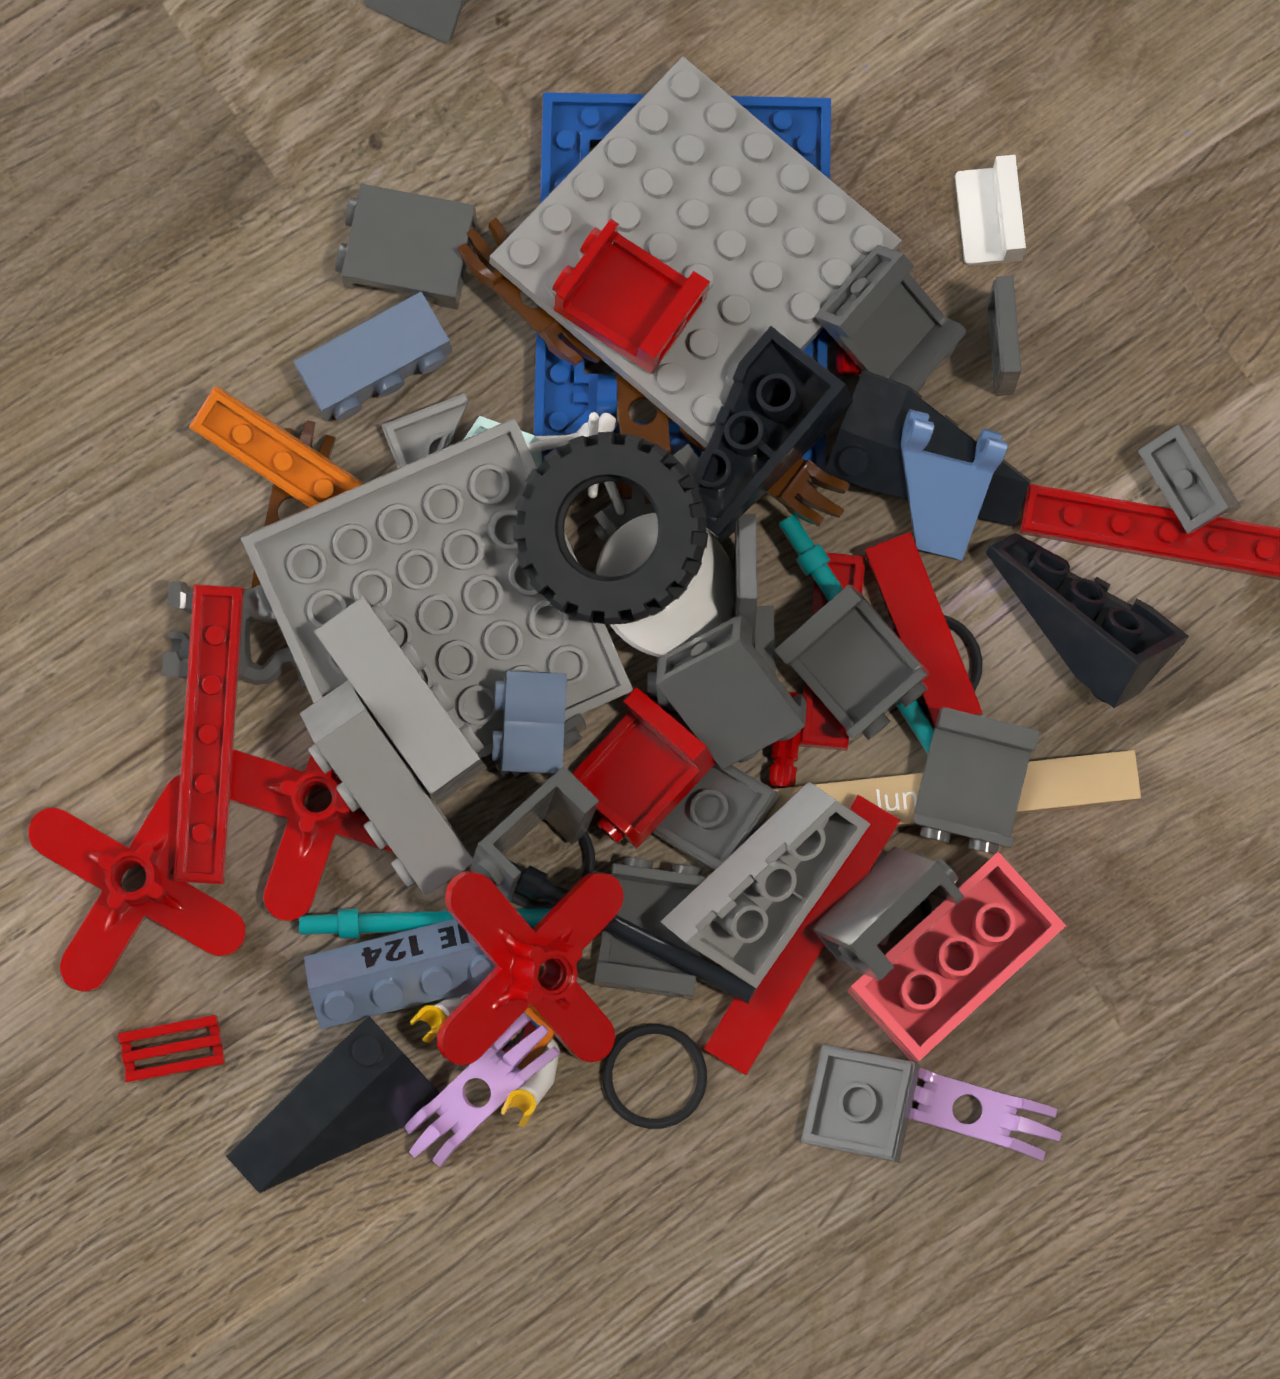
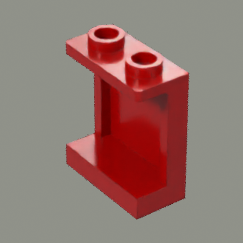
[552,219,710,374]
[572,687,716,849]

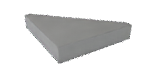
[381,393,469,468]

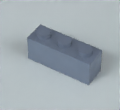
[294,291,452,422]

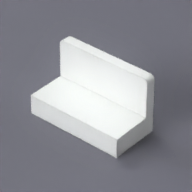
[955,155,1026,266]

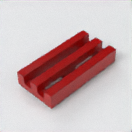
[118,1015,226,1084]

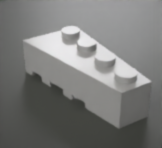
[314,597,487,803]
[300,680,473,896]
[661,781,870,988]

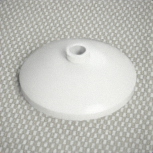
[596,513,736,657]

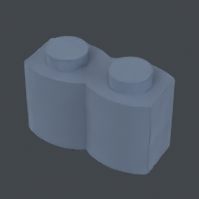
[492,671,567,774]

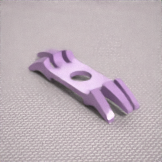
[404,1013,560,1167]
[909,1068,1062,1161]

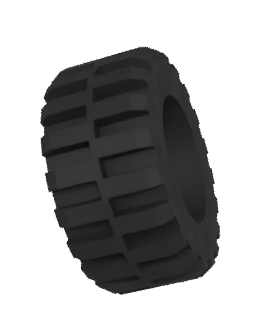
[513,432,708,625]

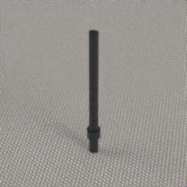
[508,859,757,1004]

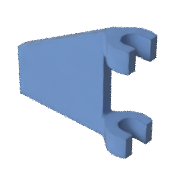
[901,409,1008,560]

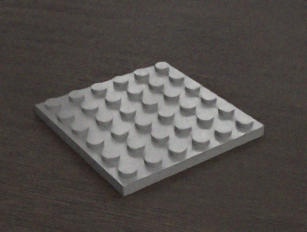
[489,57,902,448]
[241,418,633,811]

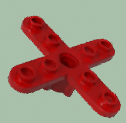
[230,743,394,922]
[28,774,246,992]
[437,871,624,1065]

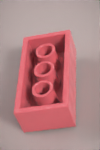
[847,852,1066,1063]

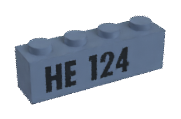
[304,919,496,1029]

